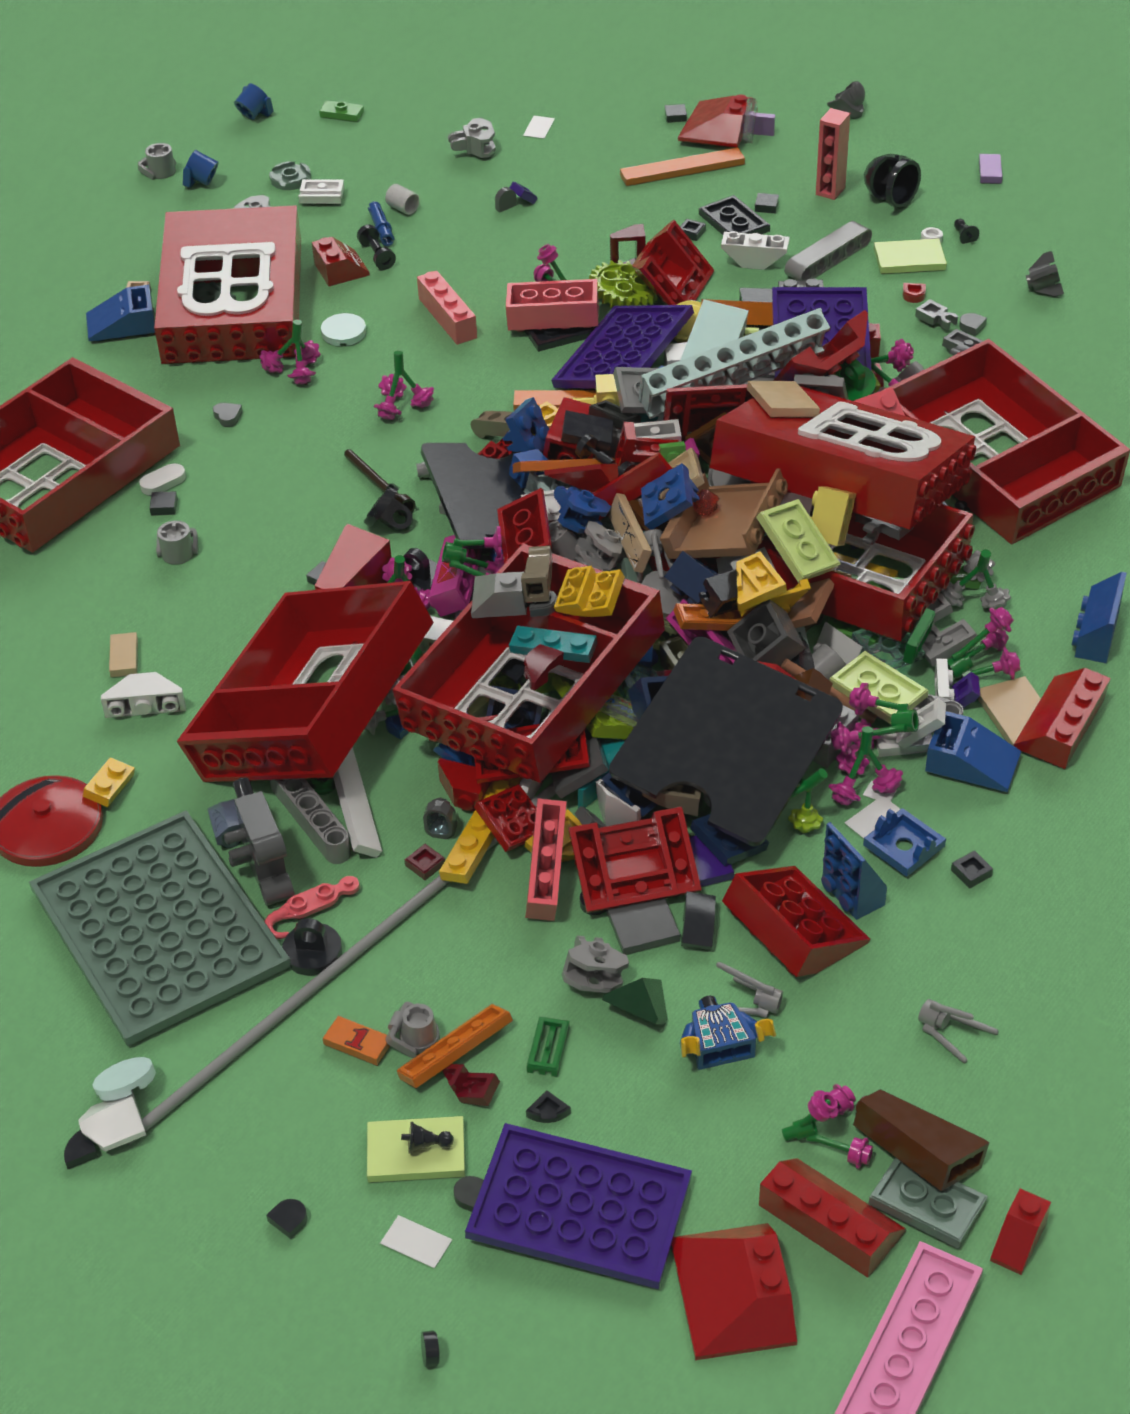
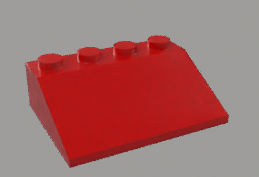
[722,866,870,977]

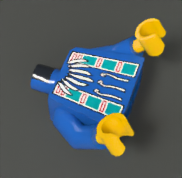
[679,995,776,1070]

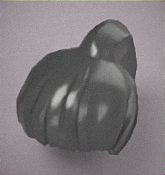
[827,81,865,119]

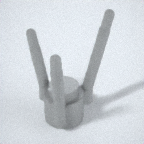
[637,529,674,583]
[716,962,783,1018]
[918,999,998,1063]

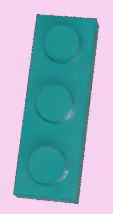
[509,626,598,663]

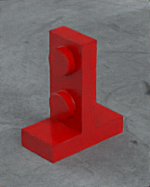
[615,422,679,466]

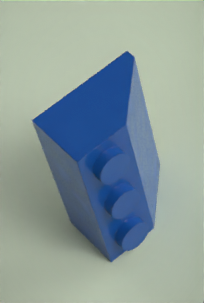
[1072,572,1127,664]

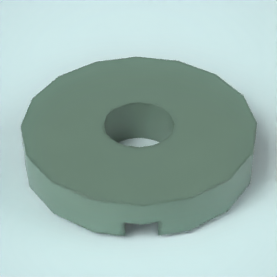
[269,161,311,190]

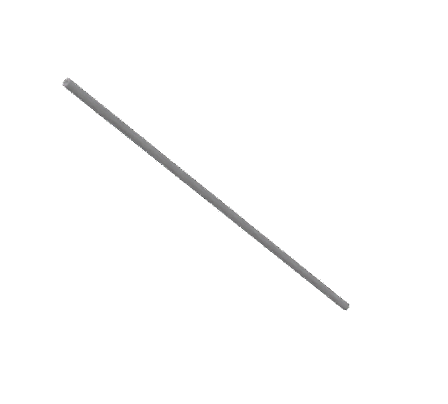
[126,783,557,1145]

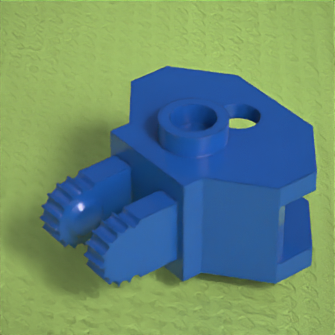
[554,486,611,533]

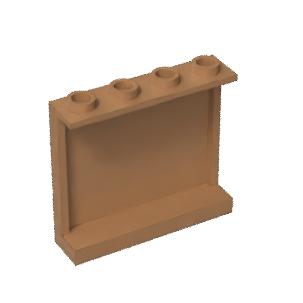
[660,469,788,559]

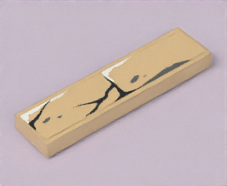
[608,493,652,573]

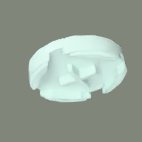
[321,313,366,346]
[92,1057,156,1101]

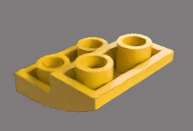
[554,565,625,617]

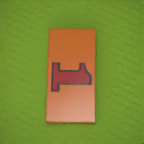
[323,1016,390,1066]

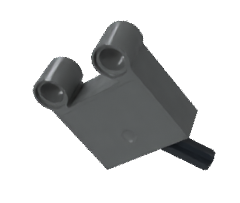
[224,778,295,906]

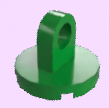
[834,359,876,401]

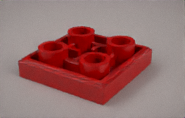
[474,784,536,852]

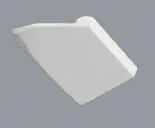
[596,779,641,826]
[78,1091,146,1152]

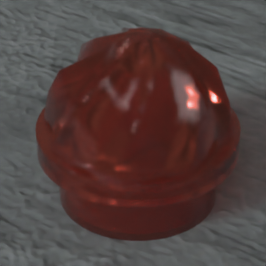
[693,489,720,516]

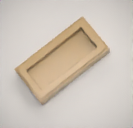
[109,632,138,677]

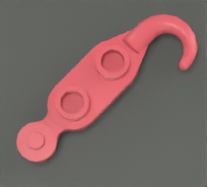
[264,876,360,939]

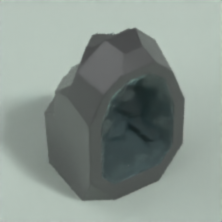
[423,797,458,839]

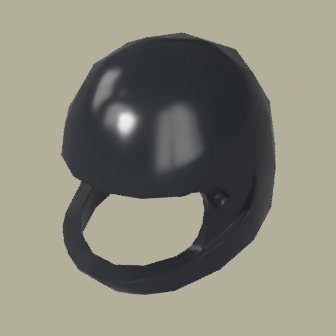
[864,154,921,208]

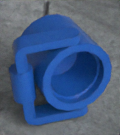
[234,83,274,120]
[183,150,219,188]

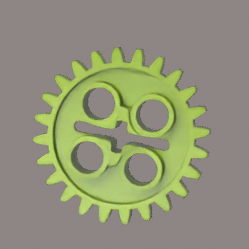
[589,260,658,308]

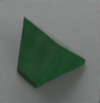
[602,978,667,1025]

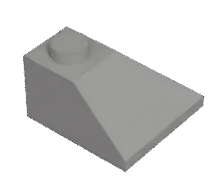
[471,572,527,618]

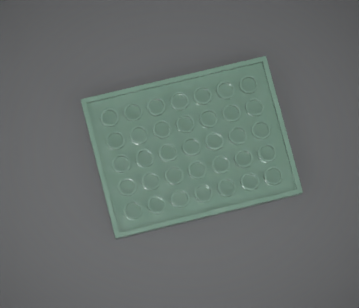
[29,810,291,1047]

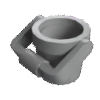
[385,1002,440,1058]

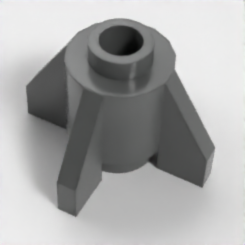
[1026,251,1064,297]

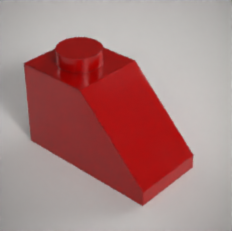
[438,758,492,812]
[990,1188,1051,1275]

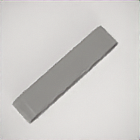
[784,221,872,280]
[270,778,351,864]

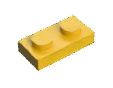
[83,757,135,807]

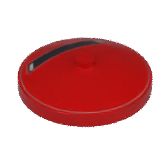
[0,776,103,867]

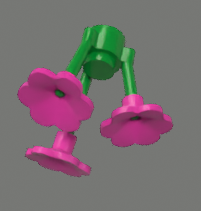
[442,526,504,576]

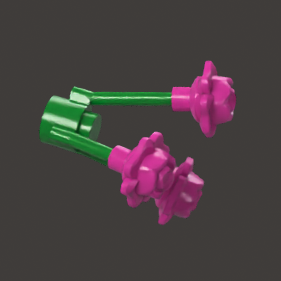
[947,607,1021,680]
[830,683,919,755]

